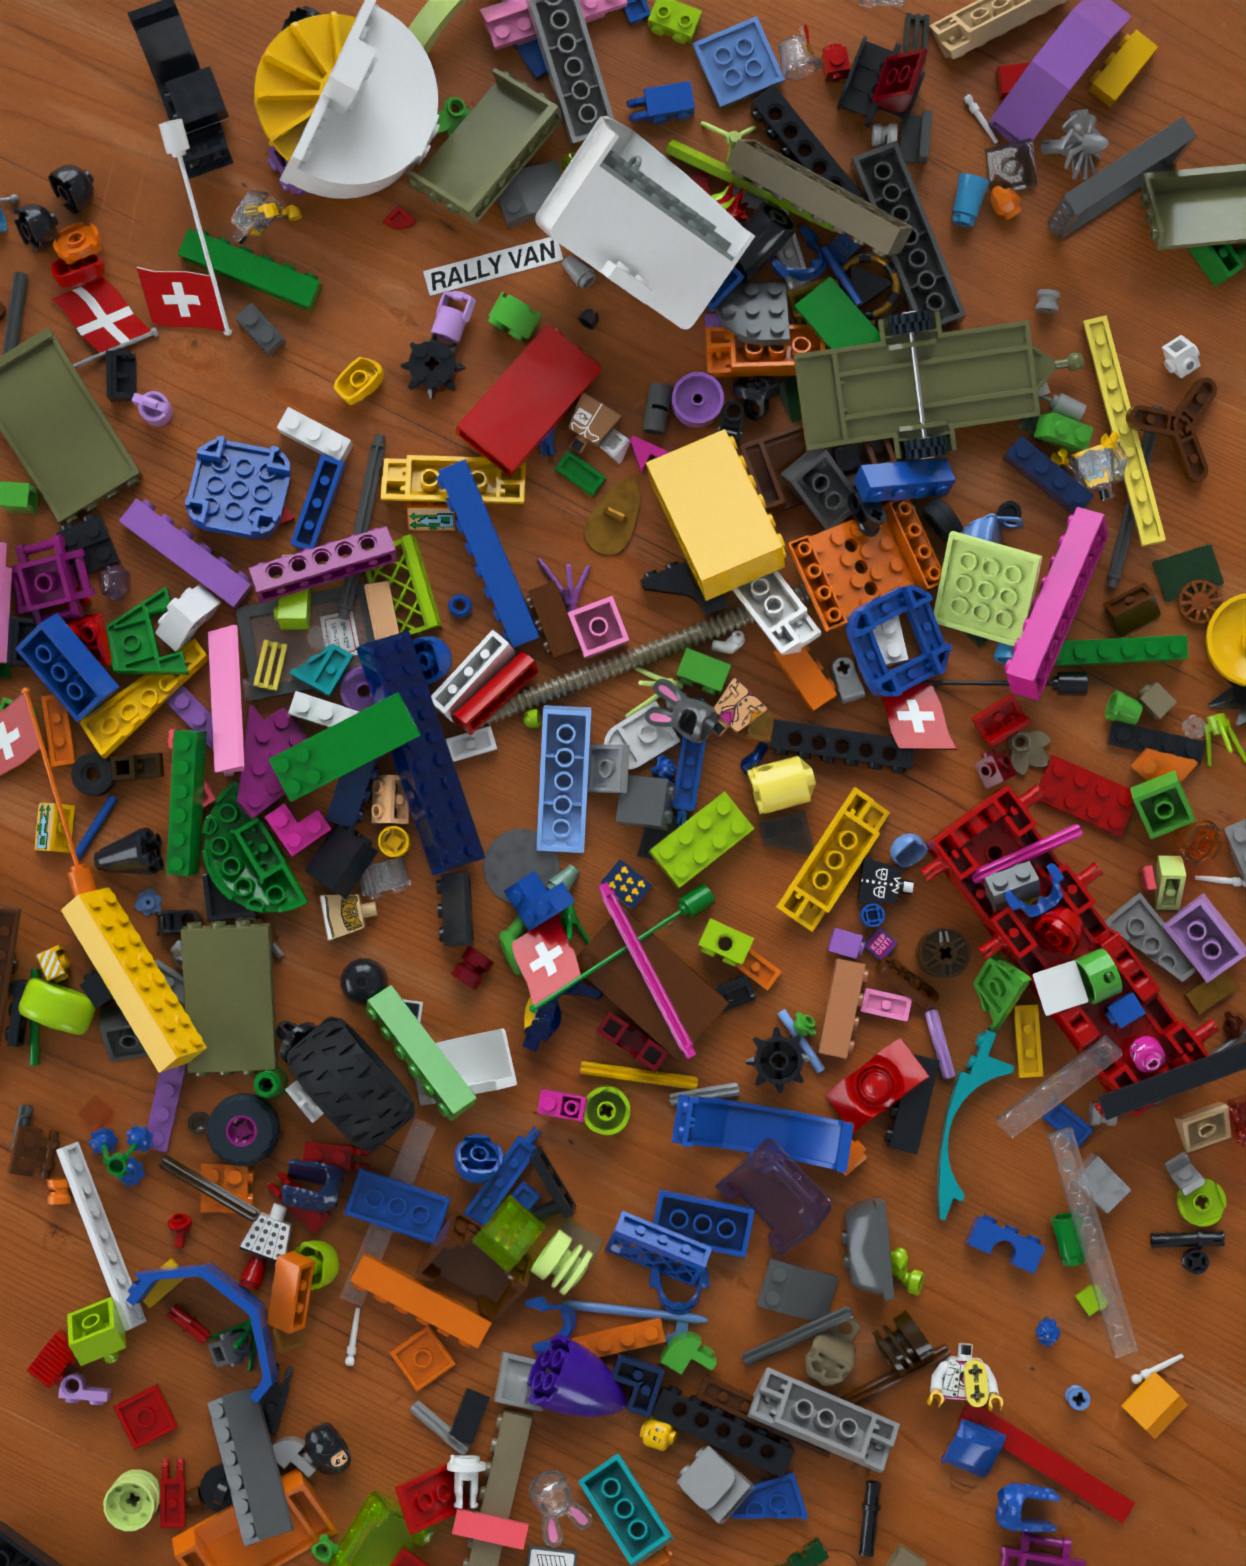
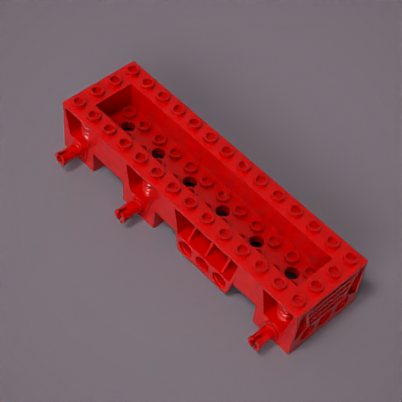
[920,784,1220,1118]

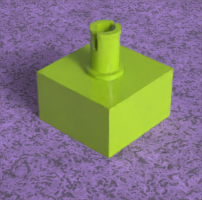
[67,1296,126,1366]

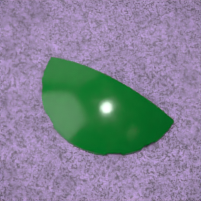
[202,780,309,913]

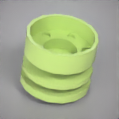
[530,1229,593,1295]
[103,1469,160,1531]

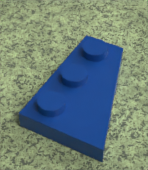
[731,1471,809,1519]

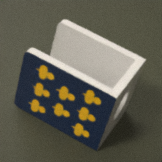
[601,860,652,910]

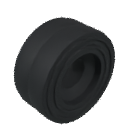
[922,497,963,542]
[71,753,116,796]

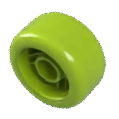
[18,978,96,1035]

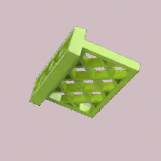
[365,534,443,639]

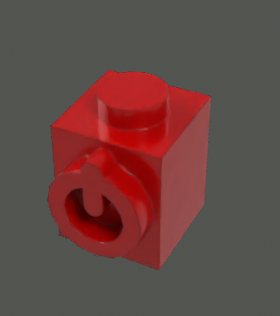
[821,43,851,82]

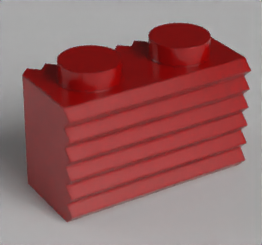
[26,1329,78,1388]

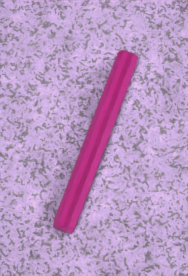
[971,824,1083,883]

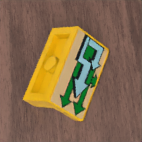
[34,803,75,853]

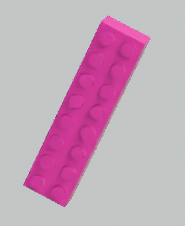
[1005,507,1109,701]

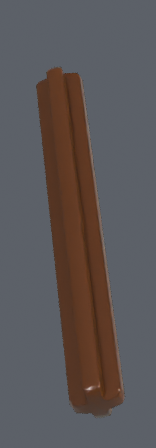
[841,1344,951,1405]

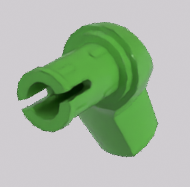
[499,915,527,975]

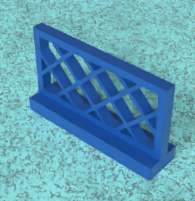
[605,1211,712,1286]

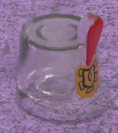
[778,23,823,80]

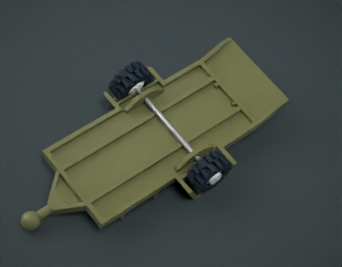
[793,310,1084,460]

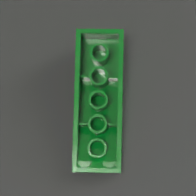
[268,692,421,802]

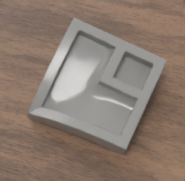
[494,1351,551,1412]

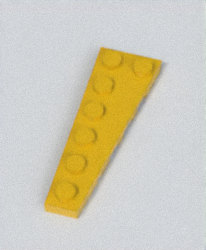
[79,638,209,759]

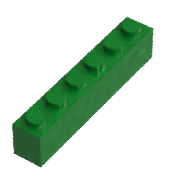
[178,228,322,312]
[1053,635,1188,668]
[166,729,207,876]

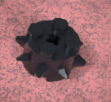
[400,335,466,399]
[745,1027,811,1093]

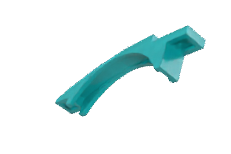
[936,1029,1014,1221]

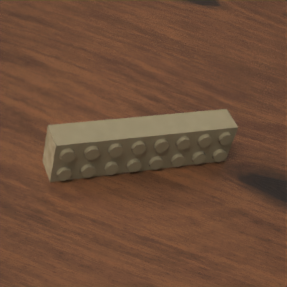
[726,139,914,257]

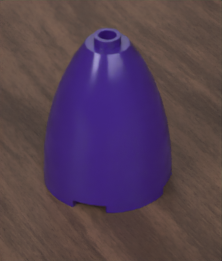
[527,1334,627,1417]

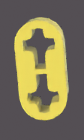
[963,1359,988,1407]

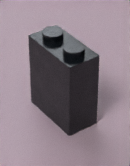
[305,824,379,899]

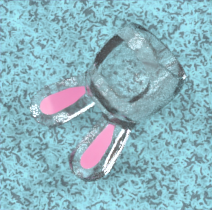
[529,1470,592,1548]

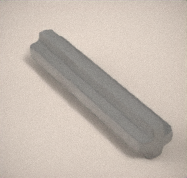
[669,1082,740,1106]
[410,1400,470,1455]

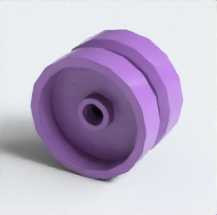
[671,372,724,429]

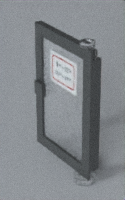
[235,582,382,702]

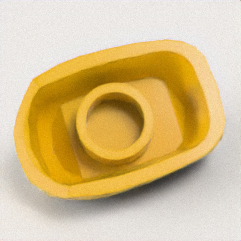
[334,357,384,405]

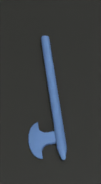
[563,1299,708,1343]

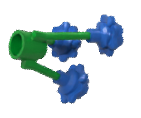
[88,1125,153,1186]

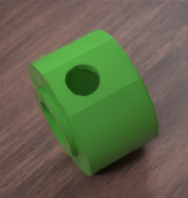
[1073,948,1122,1004]

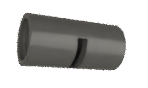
[642,383,673,435]

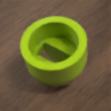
[523,709,541,728]

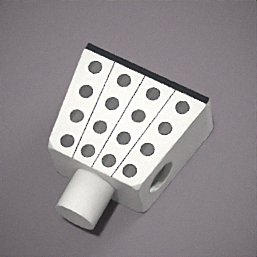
[239,1203,293,1262]

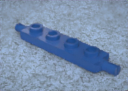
[671,697,706,825]
[463,1127,542,1226]

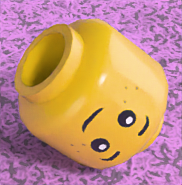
[640,1416,677,1451]

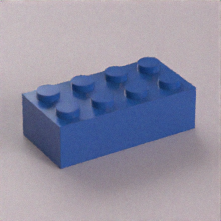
[15,613,119,722]
[652,1188,755,1258]

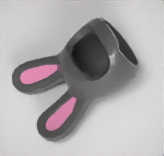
[645,679,717,743]

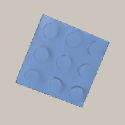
[692,16,785,109]

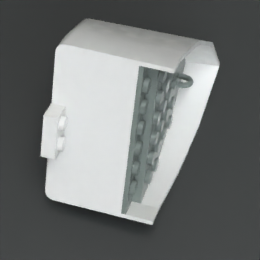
[535,116,755,329]

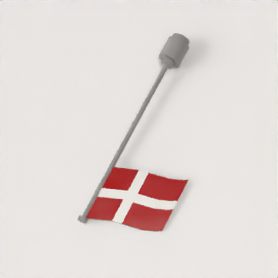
[50,278,159,368]

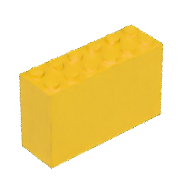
[646,429,787,601]

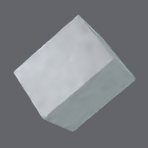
[1068,1153,1131,1214]

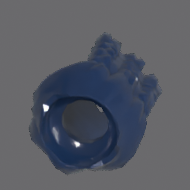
[281,1159,344,1213]

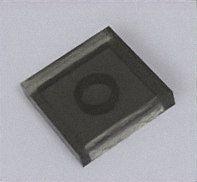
[985,138,1037,193]

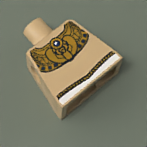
[320,894,378,941]

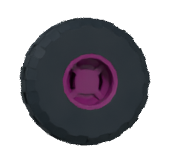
[207,1093,280,1166]

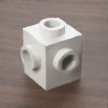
[1162,335,1201,378]

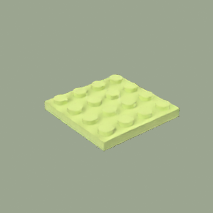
[934,531,1043,646]

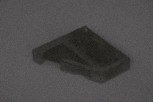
[758,811,814,856]

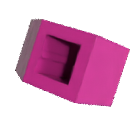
[537,1089,587,1122]

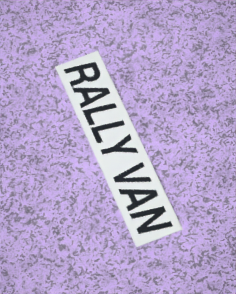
[423,237,563,296]

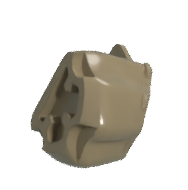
[805,1319,860,1386]

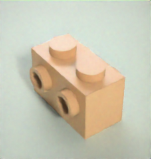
[371,775,410,824]

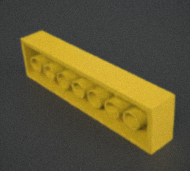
[61,887,207,1073]

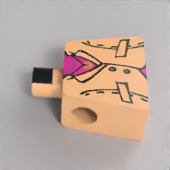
[712,678,768,737]

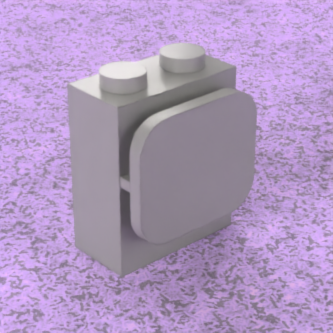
[677,1445,755,1524]

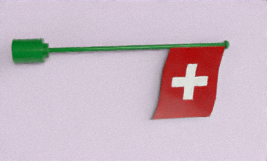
[512,883,715,1013]

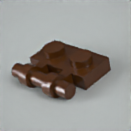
[8,1125,60,1179]

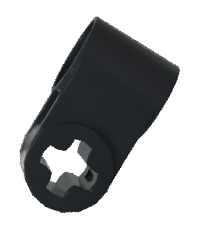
[718,400,744,448]
[848,492,887,537]
[154,910,203,936]

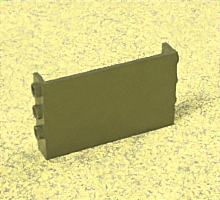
[406,68,564,225]
[1141,164,1246,250]
[181,920,278,1076]

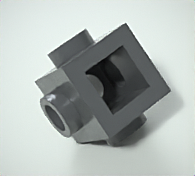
[208,1329,251,1368]

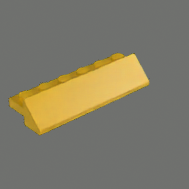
[381,455,526,504]
[776,787,890,932]

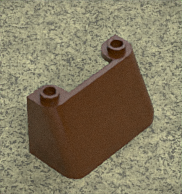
[415,1212,532,1323]

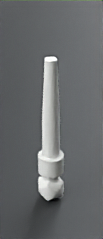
[964,94,999,144]
[1195,875,1246,887]
[345,1308,360,1366]
[1131,1354,1184,1384]

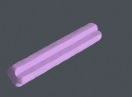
[925,1009,955,1079]

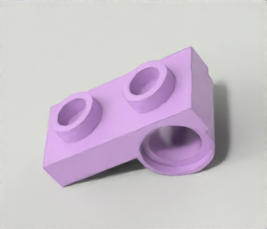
[58,1372,112,1405]

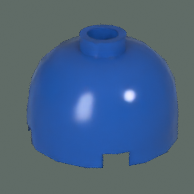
[405,636,452,685]
[454,1134,503,1184]

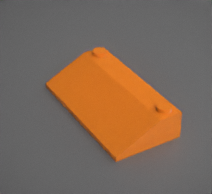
[172,1467,338,1566]

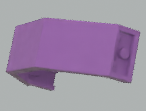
[988,0,1132,153]

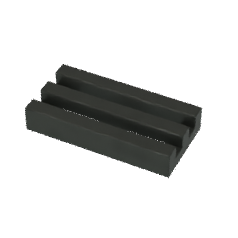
[902,13,930,63]

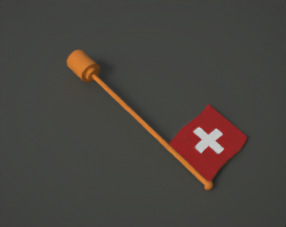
[0,687,97,898]

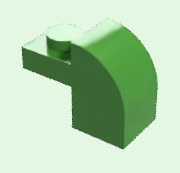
[660,1332,717,1374]

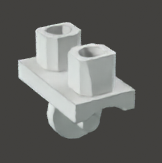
[285,1080,324,1123]

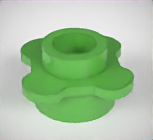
[793,1012,816,1037]
[311,1534,339,1564]

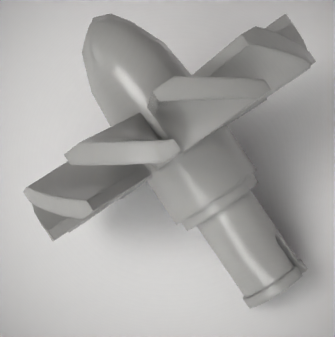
[1041,109,1109,180]

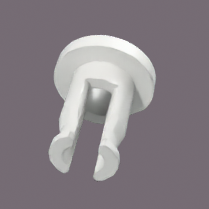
[447,1455,486,1508]

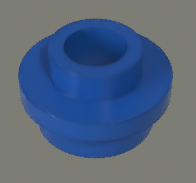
[448,594,472,618]

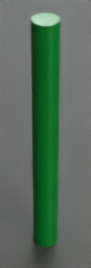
[29,969,40,1066]

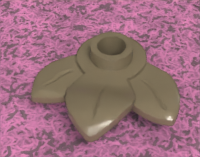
[1008,730,1051,775]

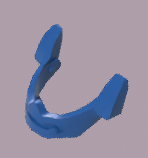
[770,225,827,282]
[1005,863,1064,918]
[649,1266,709,1315]
[524,1297,576,1353]

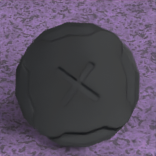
[733,376,780,420]
[276,1021,317,1064]
[200,1463,233,1512]

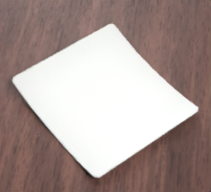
[1033,960,1088,1016]

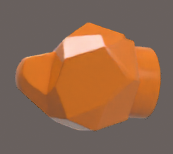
[990,186,1022,220]

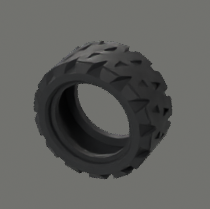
[287,1016,415,1152]

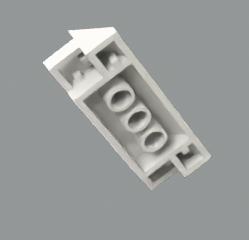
[733,570,821,655]

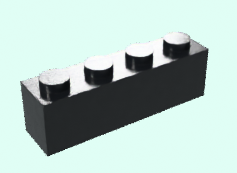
[884,1054,940,1154]

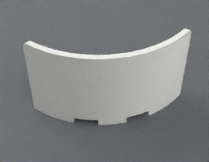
[415,1028,517,1106]

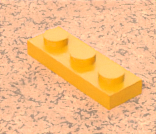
[1013,1004,1043,1078]

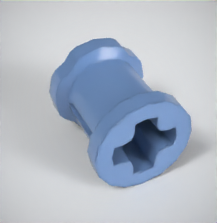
[1065,1385,1090,1410]

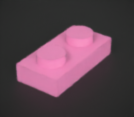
[860,988,912,1021]

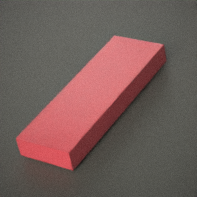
[452,1508,529,1550]

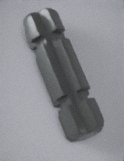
[11,1104,33,1150]

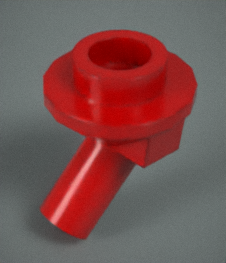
[167,1213,192,1248]

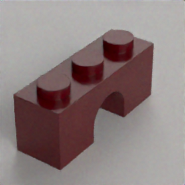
[596,1011,669,1072]

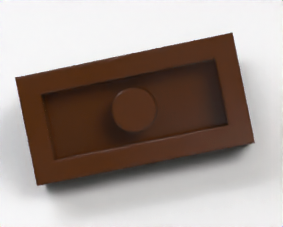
[1103,583,1161,636]

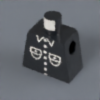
[856,858,914,904]

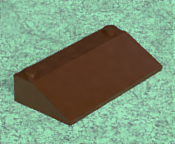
[739,424,897,515]
[576,906,730,1060]

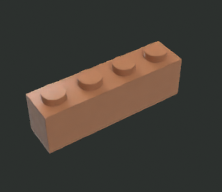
[817,958,868,1059]

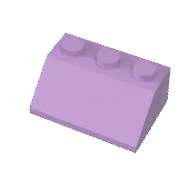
[1163,893,1246,983]

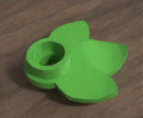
[437,97,472,137]

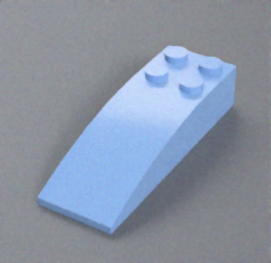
[536,705,591,853]

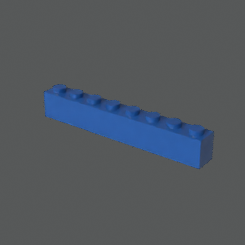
[436,459,540,648]

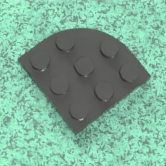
[716,282,790,345]

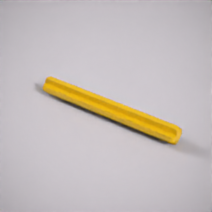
[580,1061,698,1090]

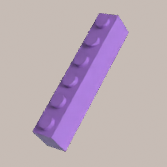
[119,498,253,608]

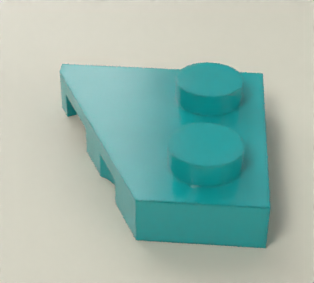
[289,643,354,697]

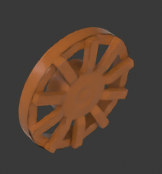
[1177,579,1223,624]

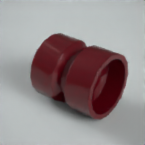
[451,946,494,990]

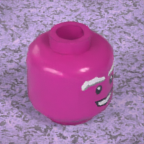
[1130,1036,1165,1073]

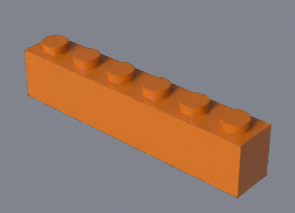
[350,1251,492,1348]

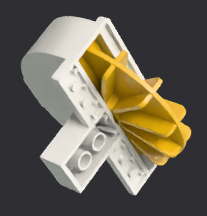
[254,0,440,199]

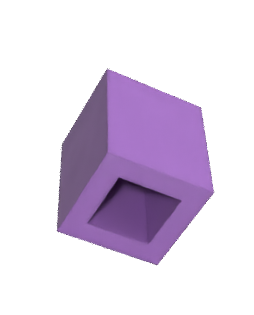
[827,928,865,959]

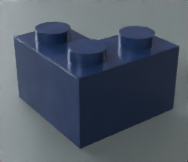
[612,1352,665,1418]

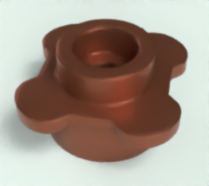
[1223,1011,1246,1038]

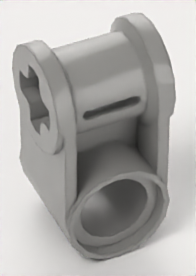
[830,657,865,705]

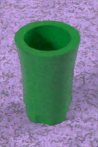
[254,1067,288,1099]
[1050,1212,1086,1266]

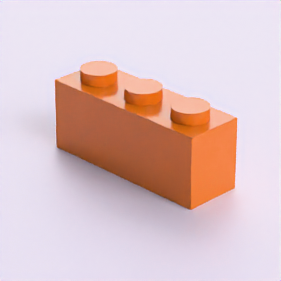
[772,644,837,713]
[267,1251,315,1334]

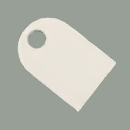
[604,701,680,770]

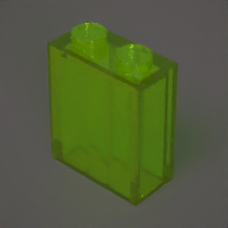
[471,1195,546,1273]

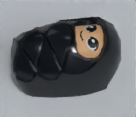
[305,1422,351,1475]

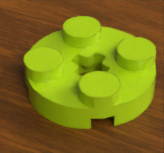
[1176,1178,1226,1227]

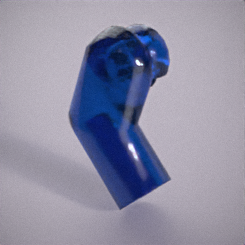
[740,742,769,775]

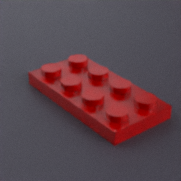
[1034,755,1135,837]

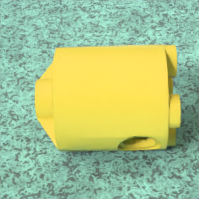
[747,756,816,814]

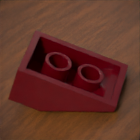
[871,48,928,113]

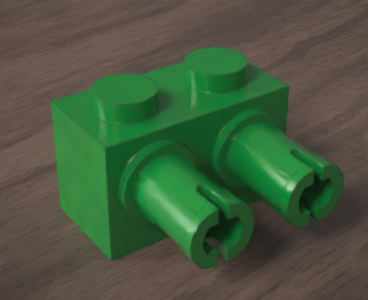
[1189,244,1246,287]

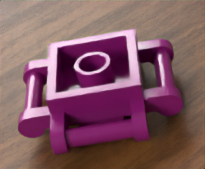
[9,534,96,626]
[1000,1531,1087,1566]

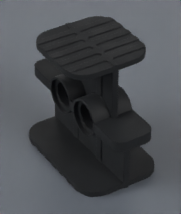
[837,36,925,128]

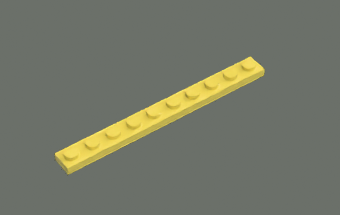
[1083,315,1166,547]

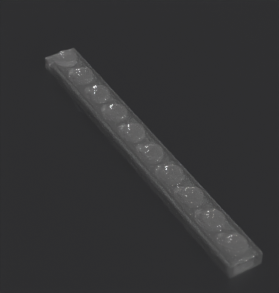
[1047,1127,1138,1358]

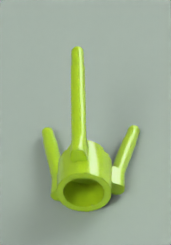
[1203,713,1246,767]

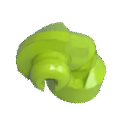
[890,1248,925,1296]

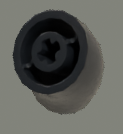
[735,202,797,283]

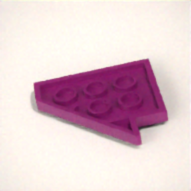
[237,705,308,820]

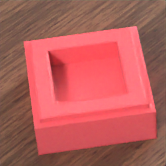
[1139,865,1157,891]

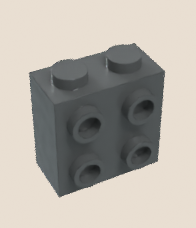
[615,775,676,831]

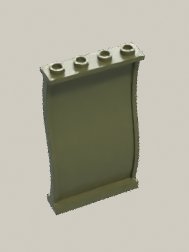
[0,327,143,525]

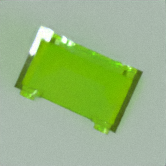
[327,1491,435,1566]

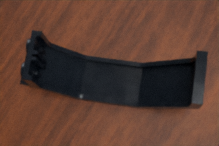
[127,0,234,179]

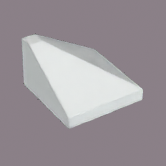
[599,429,630,464]

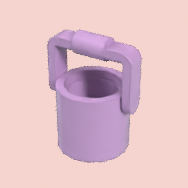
[430,290,476,344]
[132,391,173,427]

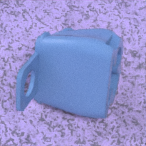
[962,513,1024,544]

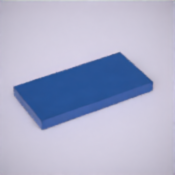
[344,1167,451,1244]

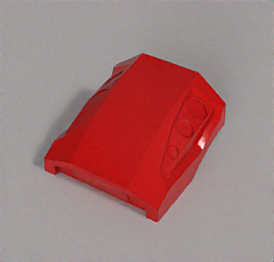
[65,613,111,666]

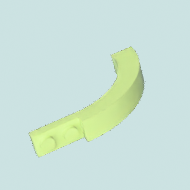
[408,0,468,54]

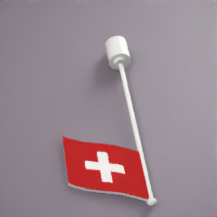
[136,119,232,336]

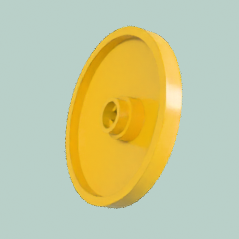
[1205,593,1246,687]

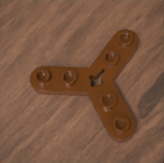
[1126,377,1217,482]

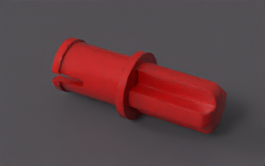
[166,1303,211,1344]

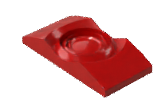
[826,1038,930,1134]

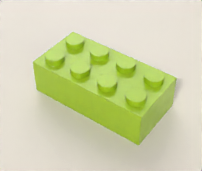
[648,791,754,889]

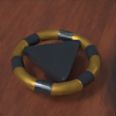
[834,253,901,320]

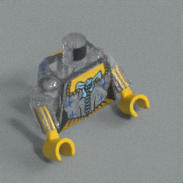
[230,190,302,244]
[1051,432,1128,501]

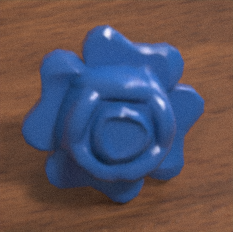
[651,754,677,781]
[1036,1317,1061,1347]

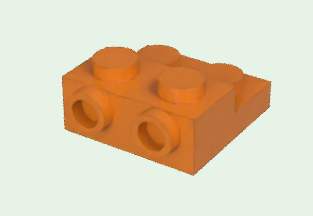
[200,1163,254,1213]

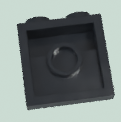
[56,514,121,579]

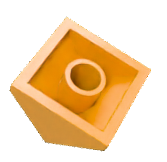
[1121,1371,1188,1439]

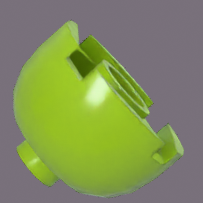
[294,1240,339,1290]

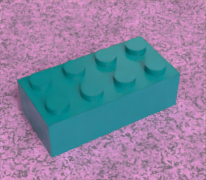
[578,1453,675,1566]

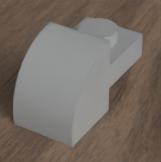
[272,1436,317,1477]

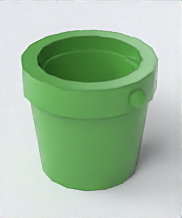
[1105,690,1143,725]

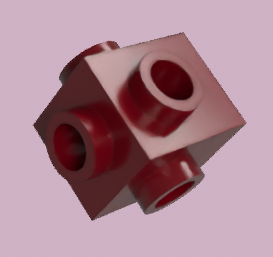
[974,749,1016,789]

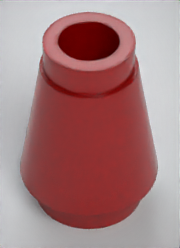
[239,1254,266,1290]

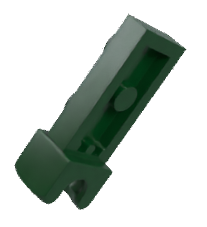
[775,1537,829,1566]

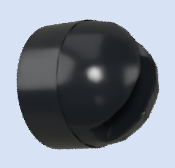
[578,309,599,330]

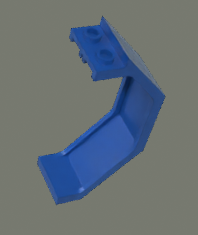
[671,1094,854,1173]
[126,1262,279,1403]

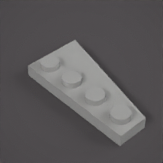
[1104,893,1197,982]

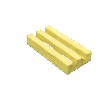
[253,639,288,692]

